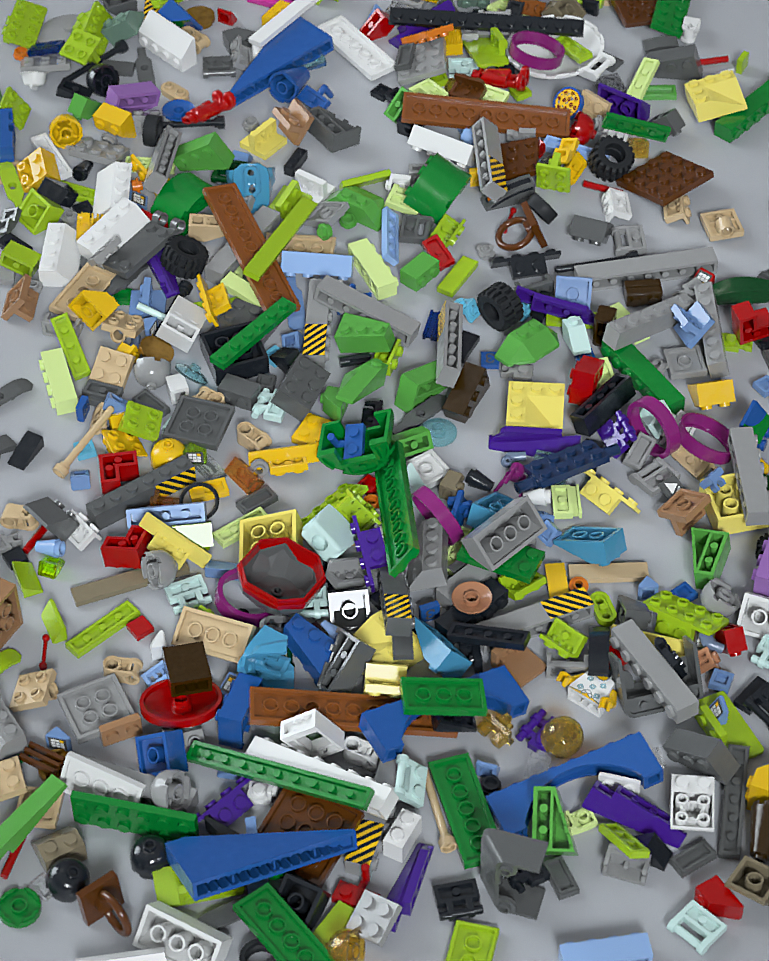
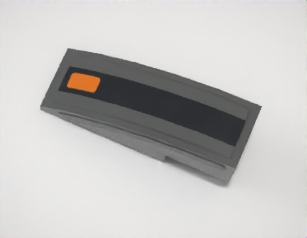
[480,174,535,211]

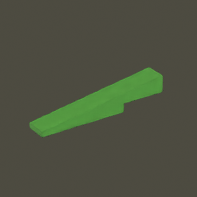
[0,774,68,860]

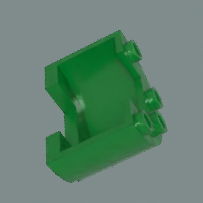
[403,153,472,225]
[150,172,212,236]
[317,408,394,475]

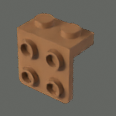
[491,629,547,688]
[99,712,143,747]

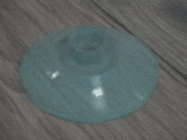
[175,363,208,385]
[422,418,457,447]

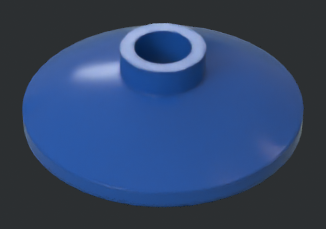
[162,100,195,122]

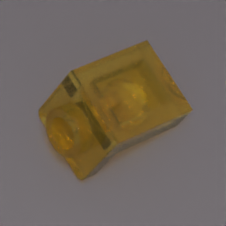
[628,138,649,158]

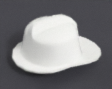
[19,71,50,90]

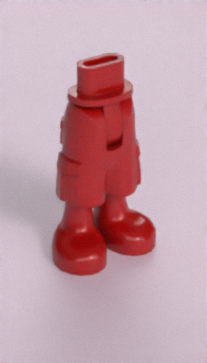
[471,66,530,92]
[181,90,236,124]

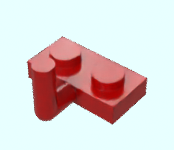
[331,863,380,909]

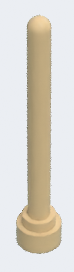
[52,406,114,479]
[426,770,457,853]

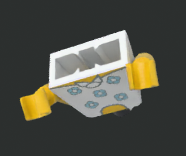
[556,669,617,718]

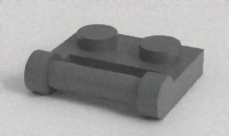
[203,55,236,79]
[399,214,435,247]

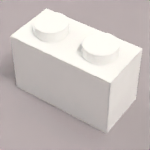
[383,808,422,863]

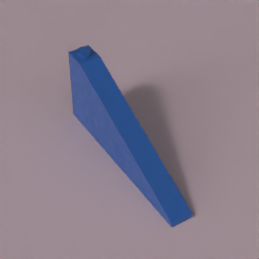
[230,16,334,107]
[165,829,358,901]

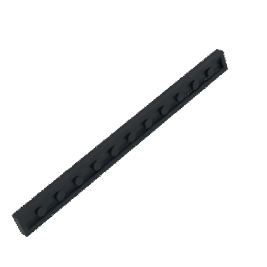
[389,7,584,37]

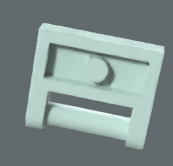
[393,754,428,808]
[667,900,727,955]

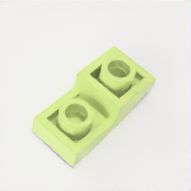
[565,808,599,835]

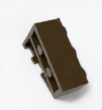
[443,362,490,424]

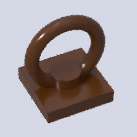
[495,201,548,251]
[76,870,132,937]

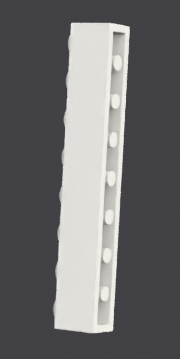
[245,736,399,820]

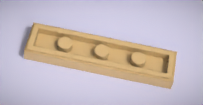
[568,562,649,584]

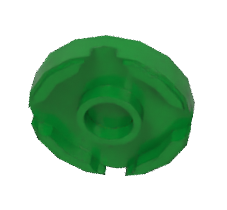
[0,887,42,928]

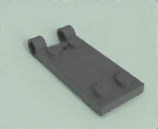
[102,210,186,279]

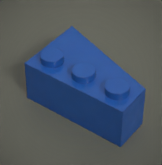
[0,108,16,163]
[282,613,336,686]
[215,672,263,750]

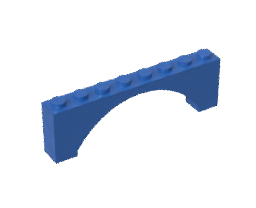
[359,665,530,763]
[486,731,664,837]

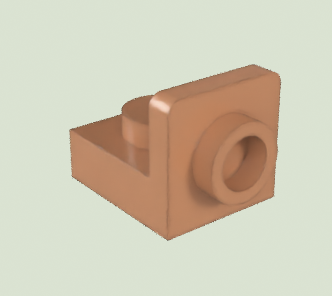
[698,647,721,674]

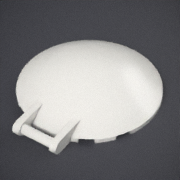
[506,15,616,82]

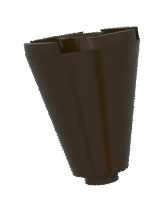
[750,800,769,864]

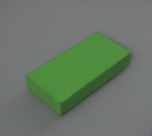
[643,85,677,100]

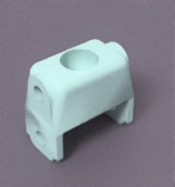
[301,504,358,562]

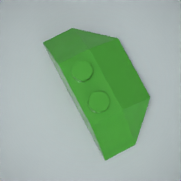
[324,186,385,232]
[494,318,559,367]

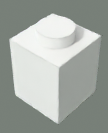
[165,373,189,405]

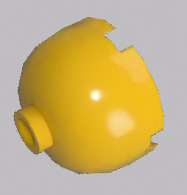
[49,114,83,149]
[150,438,188,470]

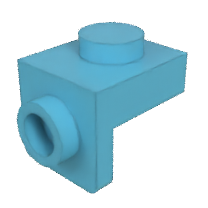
[454,298,480,323]

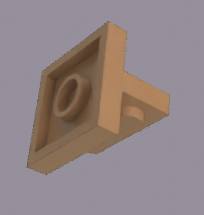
[272,99,315,146]
[1,274,39,322]
[657,488,712,536]

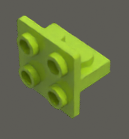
[59,28,102,66]
[0,86,31,130]
[536,152,571,193]
[268,179,313,219]
[118,400,163,442]
[334,488,381,532]

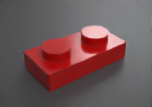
[422,234,455,271]

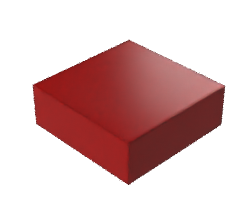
[357,474,377,495]
[126,615,154,641]

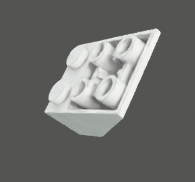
[155,295,207,353]
[669,774,715,832]

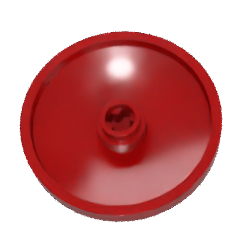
[139,679,223,728]

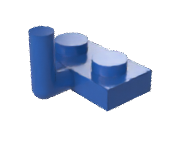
[296,84,334,109]
[327,423,366,460]

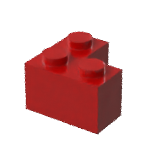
[731,300,769,345]
[567,355,605,406]
[98,450,140,495]
[100,525,153,569]

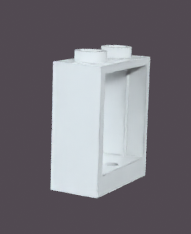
[280,709,345,758]

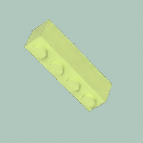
[348,238,399,301]
[38,347,78,415]

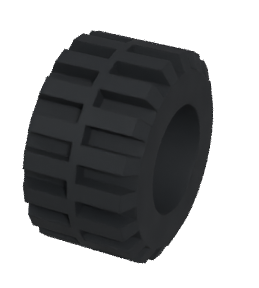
[588,135,635,183]
[160,235,209,280]
[477,281,524,332]

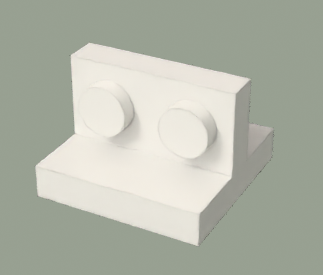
[295,169,336,204]

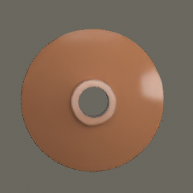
[452,581,492,614]

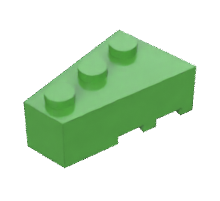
[173,132,235,171]
[334,313,396,353]
[394,360,448,413]
[691,527,731,589]
[532,786,578,856]

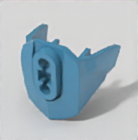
[226,163,275,214]
[237,625,295,689]

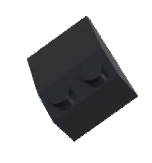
[277,873,332,931]

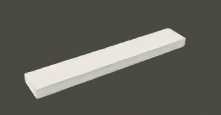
[248,0,319,48]

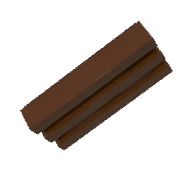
[19,741,65,776]

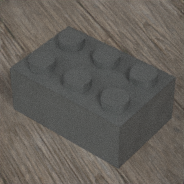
[270,354,331,422]

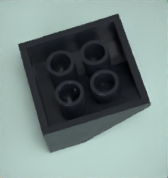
[199,321,270,386]

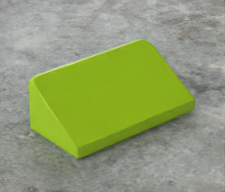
[12,561,43,598]
[41,599,67,644]

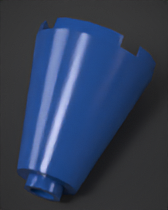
[268,66,310,103]

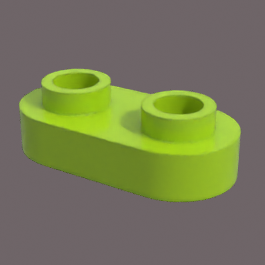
[590,591,617,627]

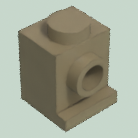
[439,469,465,500]

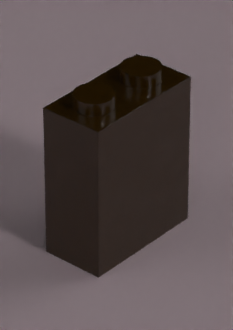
[162,641,212,697]

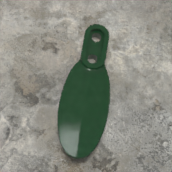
[713,277,769,305]

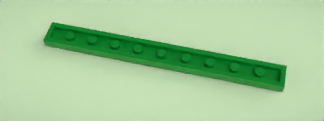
[186,740,375,811]

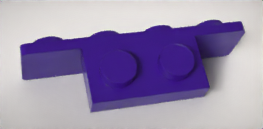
[350,515,388,593]
[196,777,254,827]

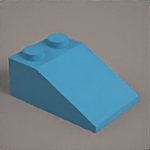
[466,491,514,529]
[553,526,627,566]
[415,617,472,678]

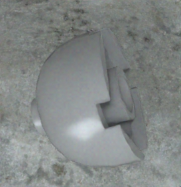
[134,357,171,390]
[141,550,178,590]
[701,578,741,618]
[150,769,191,811]

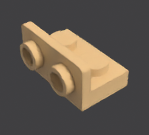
[582,89,612,119]
[663,194,692,225]
[671,445,716,481]

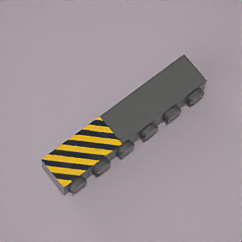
[85,455,196,530]
[377,566,415,637]

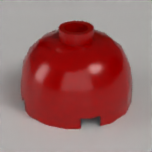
[569,111,597,145]

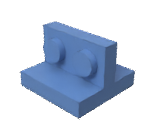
[555,275,593,309]
[129,277,167,320]
[670,301,715,349]

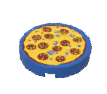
[553,86,584,120]

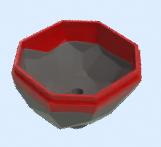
[237,537,326,616]

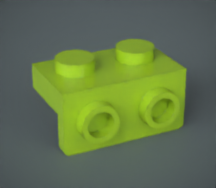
[428,213,466,248]
[373,339,404,376]
[498,572,547,601]
[539,617,589,659]

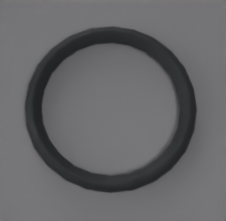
[179,482,219,519]

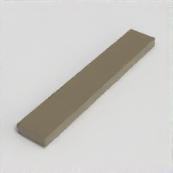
[70,561,190,607]

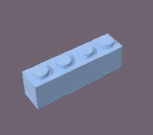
[281,250,354,280]
[126,501,207,529]
[558,932,653,961]

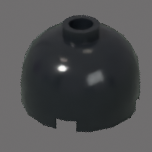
[86,64,120,97]
[130,835,170,879]
[45,857,90,903]

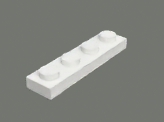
[30,132,73,180]

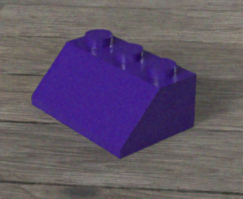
[597,83,651,121]

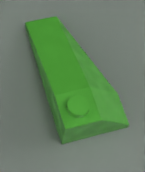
[336,359,388,404]

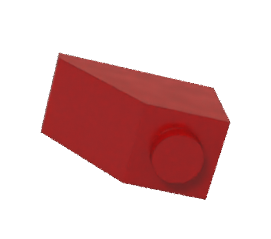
[359,8,395,41]
[713,623,748,657]
[694,875,744,920]

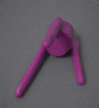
[493,462,527,497]

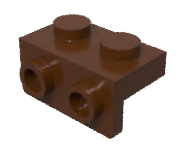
[448,73,487,100]

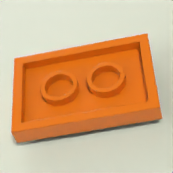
[401,24,454,44]

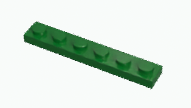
[209,297,297,370]

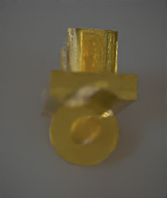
[477,712,514,749]

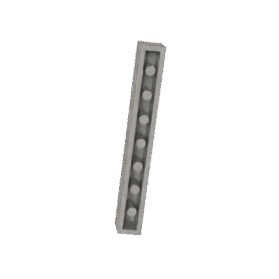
[574,246,718,291]

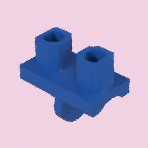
[447,490,473,526]

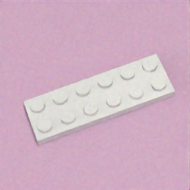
[316,15,395,81]

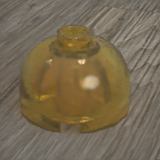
[541,716,584,759]
[325,928,365,961]

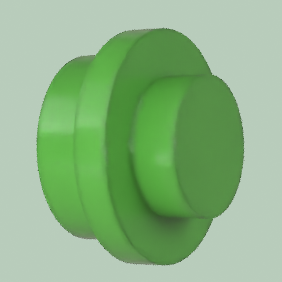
[340,213,357,229]
[317,223,333,241]

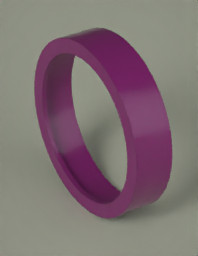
[509,31,565,70]
[627,396,681,459]
[678,413,731,465]
[411,485,464,546]
[214,568,272,628]

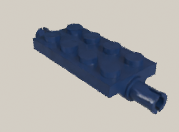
[514,439,621,494]

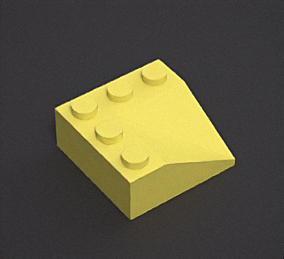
[684,70,748,123]
[506,381,565,430]
[699,473,769,534]
[239,509,303,562]
[353,610,424,676]

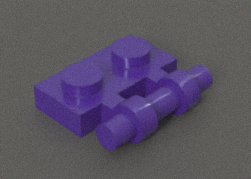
[597,410,637,459]
[516,709,569,758]

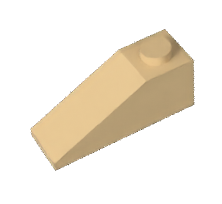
[188,213,224,242]

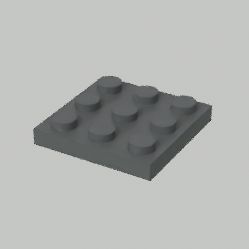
[208,298,282,345]
[163,395,235,451]

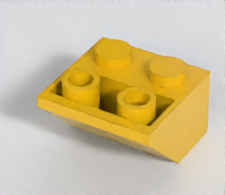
[16,147,61,193]

